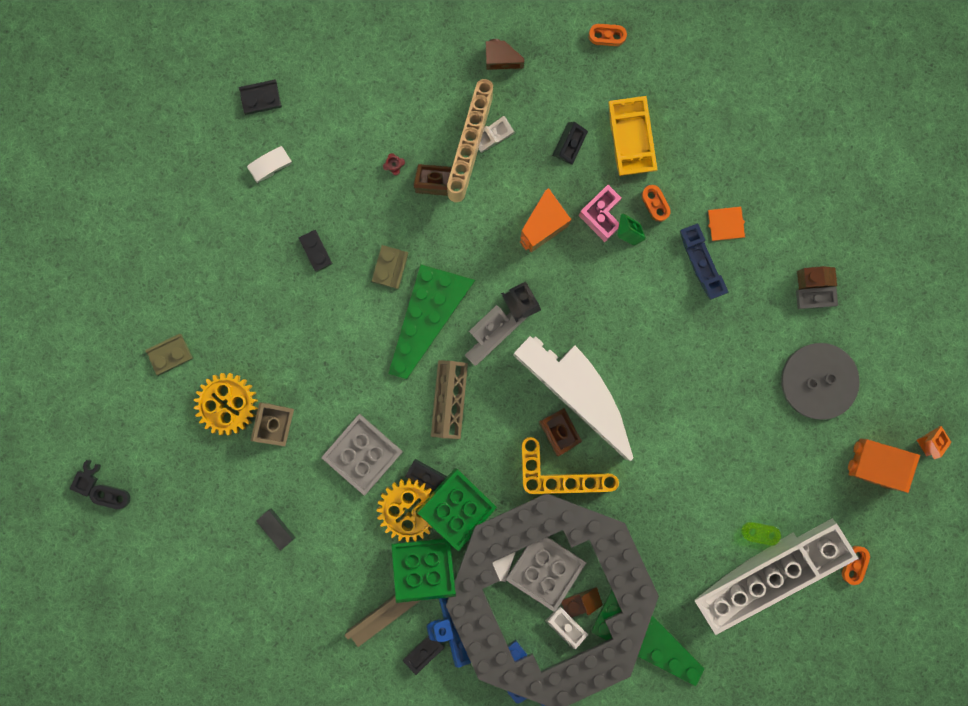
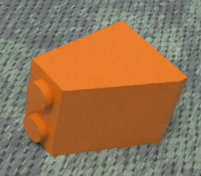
[520,188,571,252]
[848,439,920,493]

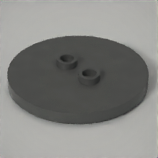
[781,343,860,420]

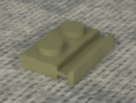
[372,245,409,289]
[145,334,193,375]

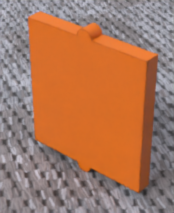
[708,207,745,241]

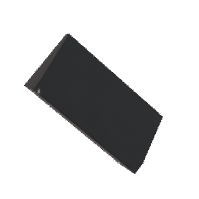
[552,122,588,165]
[256,508,295,551]

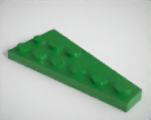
[388,264,475,379]
[591,589,704,686]

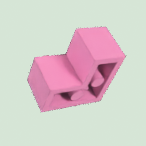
[579,185,621,242]

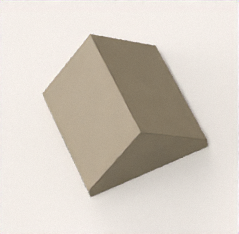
[250,402,294,446]

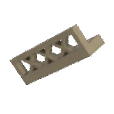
[431,360,468,439]
[345,595,421,647]

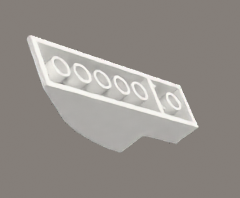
[513,336,633,461]
[695,519,859,635]

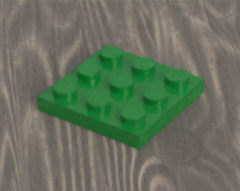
[416,468,497,551]
[391,539,456,603]

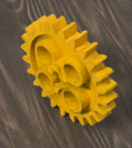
[194,373,258,435]
[377,479,432,542]

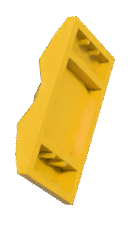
[608,96,658,176]

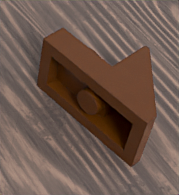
[562,587,603,618]

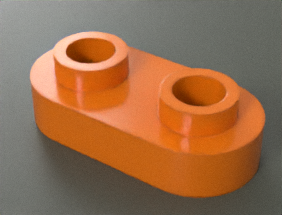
[589,24,627,46]
[642,185,671,222]
[842,546,870,585]

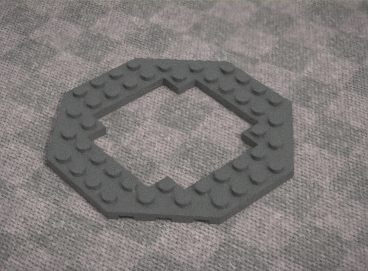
[446,493,659,706]

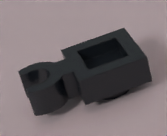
[70,460,101,497]

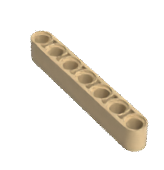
[447,79,493,202]

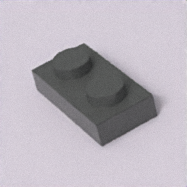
[796,287,838,310]

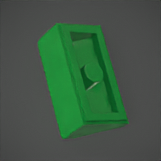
[617,213,646,246]

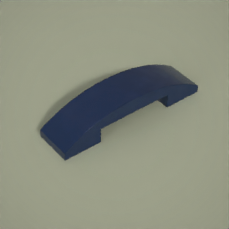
[680,223,729,300]

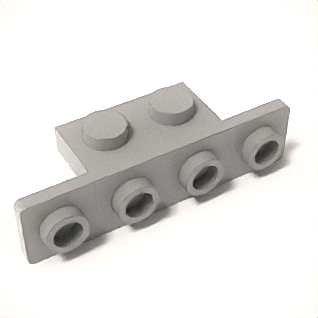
[465,305,526,366]

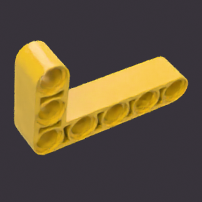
[521,437,619,494]

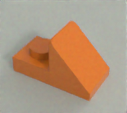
[917,426,951,460]

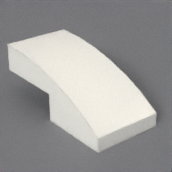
[479,116,515,153]
[247,146,292,183]

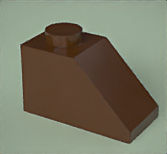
[486,39,524,70]
[797,266,837,290]

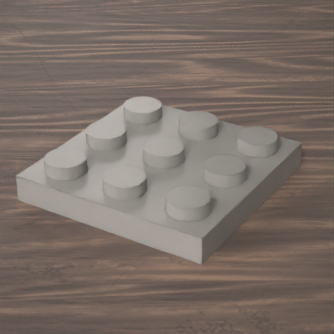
[321,414,403,496]
[506,537,586,612]

